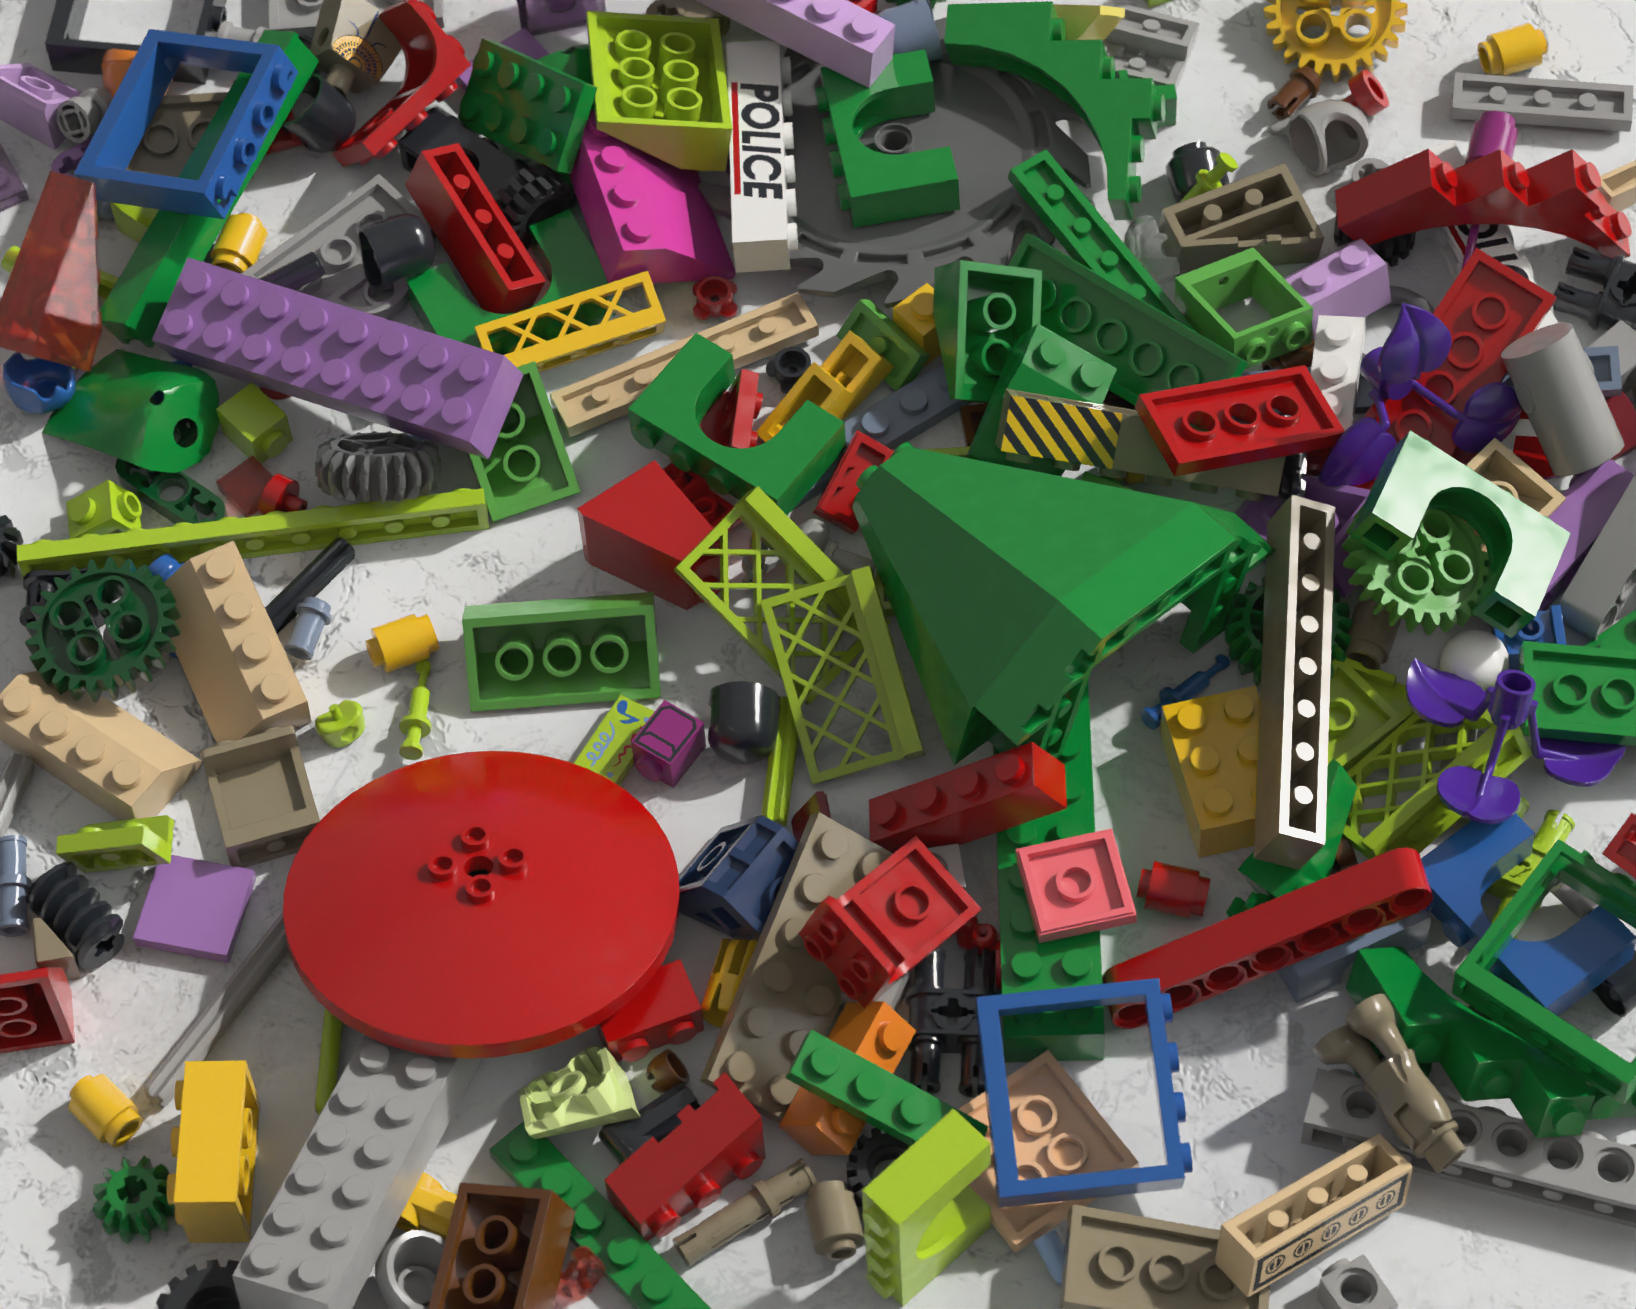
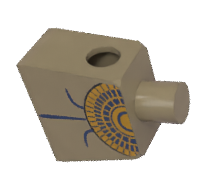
[310,0,402,97]

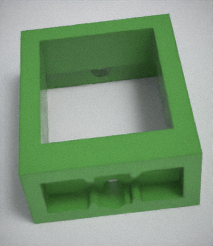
[1174,247,1313,369]

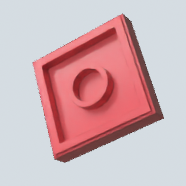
[1015,829,1137,943]

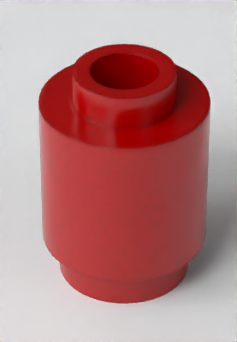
[1136,861,1211,919]

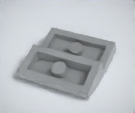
[1103,2,1200,90]

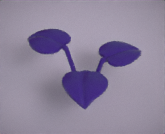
[1318,303,1522,486]
[1405,658,1626,824]

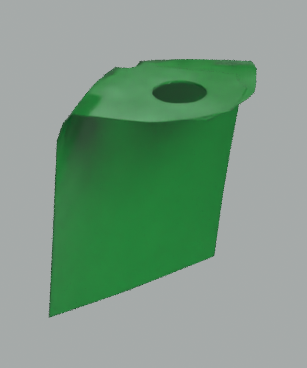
[42,349,219,473]

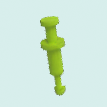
[1179,152,1238,203]
[399,659,432,760]

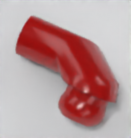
[955,916,1000,957]

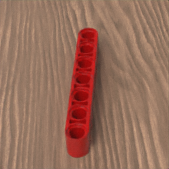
[1102,848,1433,1029]

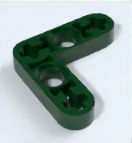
[115,418,228,524]

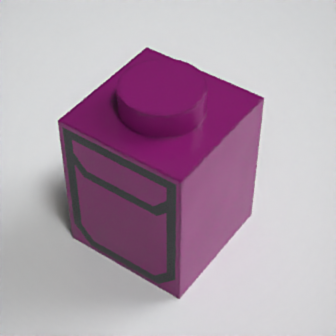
[631,700,706,788]

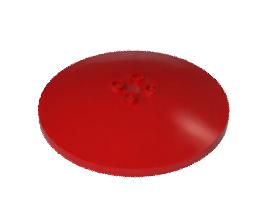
[283,751,680,1059]

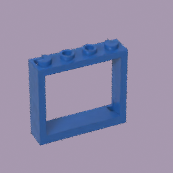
[74,29,298,219]
[975,978,1193,1208]

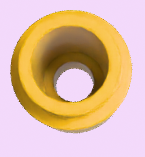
[1477,23,1547,76]
[211,213,268,274]
[365,614,439,673]
[68,1074,143,1148]

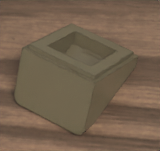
[31,918,81,980]

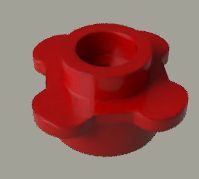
[692,276,738,320]

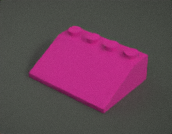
[569,110,736,283]

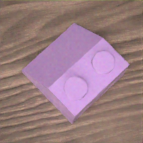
[1283,239,1391,341]

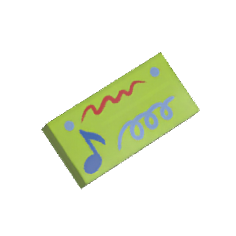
[573,694,655,786]

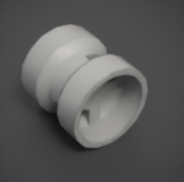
[56,86,113,143]

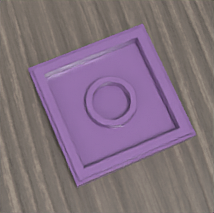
[133,855,256,963]

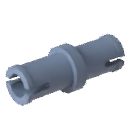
[0,835,32,937]

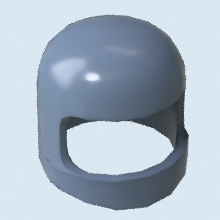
[877,0,943,62]

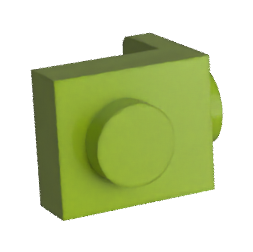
[66,479,142,539]

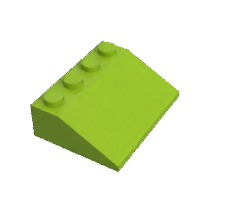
[586,11,732,172]

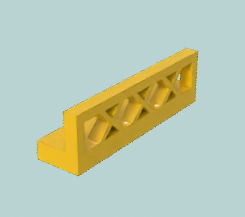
[474,271,666,373]

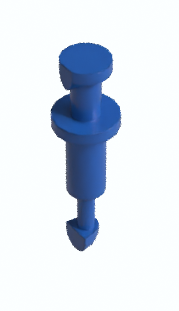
[1140,654,1230,730]

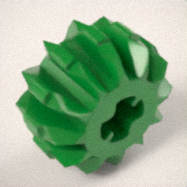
[92,1155,175,1245]

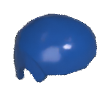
[3,350,76,414]

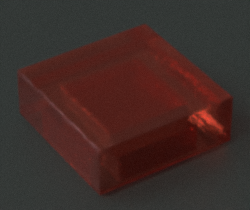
[216,455,273,517]

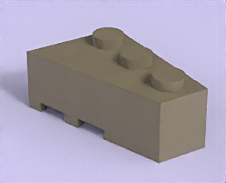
[1157,163,1324,271]

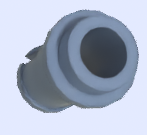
[284,597,332,660]

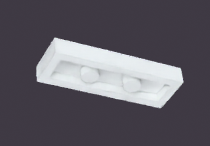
[1311,315,1366,431]

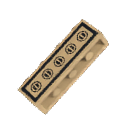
[1215,1134,1413,1297]

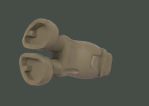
[1313,994,1467,1173]

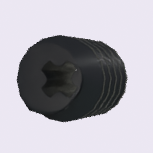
[25,862,125,969]

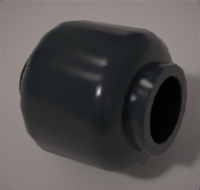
[1166,141,1230,203]

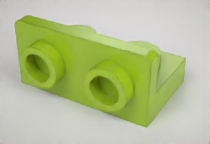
[56,815,174,873]

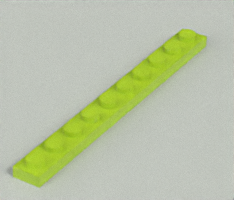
[17,488,490,584]

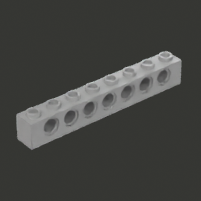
[1301,1068,1636,1228]

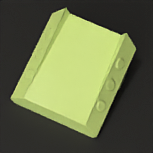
[518,1046,641,1139]

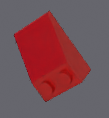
[0,967,75,1054]

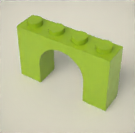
[862,1109,991,1307]

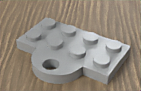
[241,174,437,319]

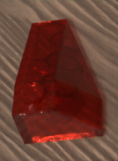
[0,171,102,372]

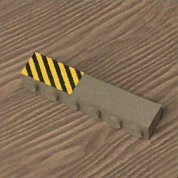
[995,388,1286,501]

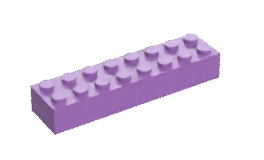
[152,257,524,459]

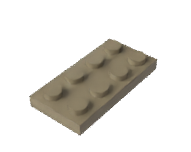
[1059,1204,1270,1309]

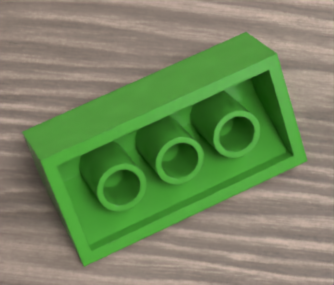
[462,592,661,712]

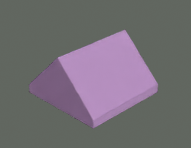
[0,63,82,150]

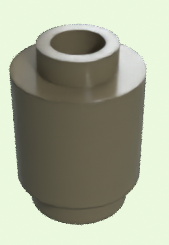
[1345,599,1401,670]
[805,1180,864,1261]

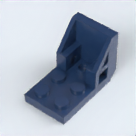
[679,815,799,942]

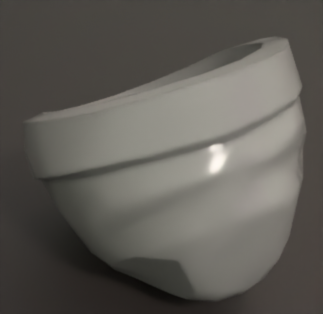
[375,1230,445,1309]

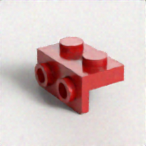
[699,369,763,448]

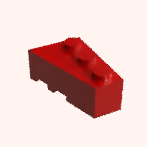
[604,1072,766,1241]

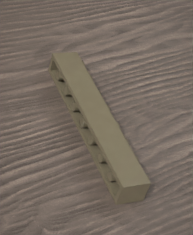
[1254,495,1336,870]

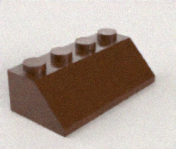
[428,1182,576,1309]

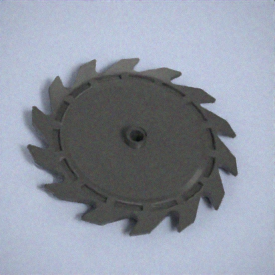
[698,9,1091,308]

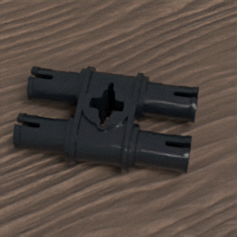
[1553,246,1636,330]
[906,947,998,1097]

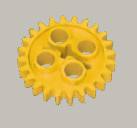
[1264,0,1408,82]

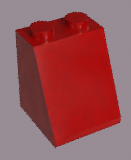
[577,460,720,610]

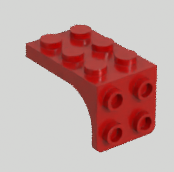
[332,0,471,167]
[798,836,982,1009]

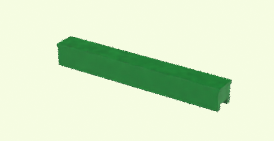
[94,29,319,348]

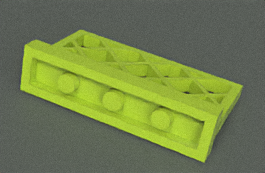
[673,486,891,705]
[760,566,926,786]
[1342,709,1532,859]

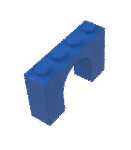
[1421,813,1636,1016]

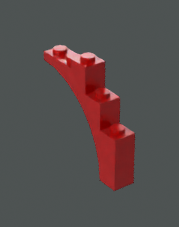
[1335,149,1632,259]

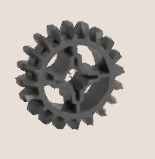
[315,431,441,503]

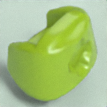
[315,700,366,748]

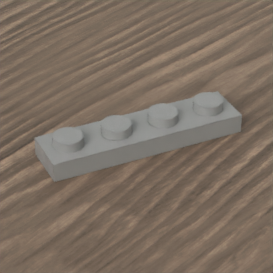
[1451,72,1634,132]

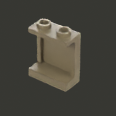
[200,725,320,868]

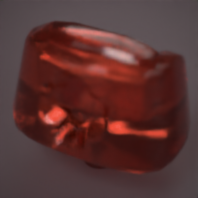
[557,1246,605,1301]

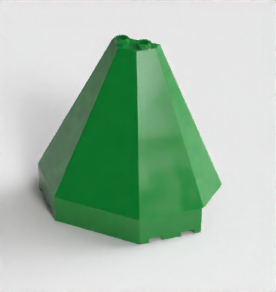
[852,442,1276,766]

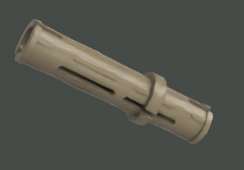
[672,1158,818,1267]

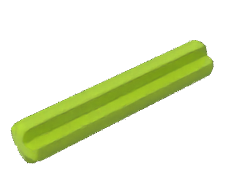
[761,696,798,827]

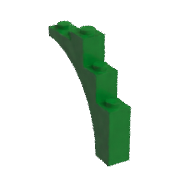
[944,1,1165,220]
[1346,947,1636,1138]

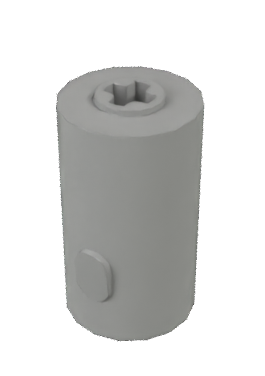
[1501,322,1625,477]

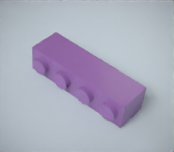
[1538,459,1634,611]

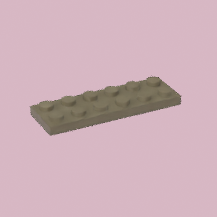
[699,812,893,1124]

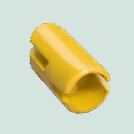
[701,938,757,1028]

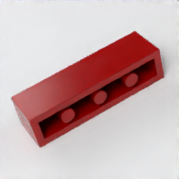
[405,143,546,314]
[869,742,1067,854]

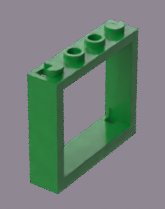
[1452,839,1636,1106]

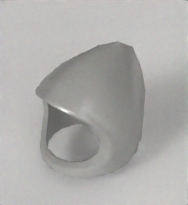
[1269,99,1370,177]

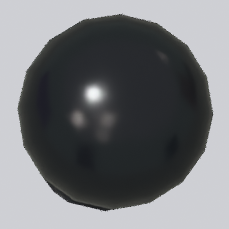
[281,74,356,154]
[358,213,435,292]
[708,681,780,765]

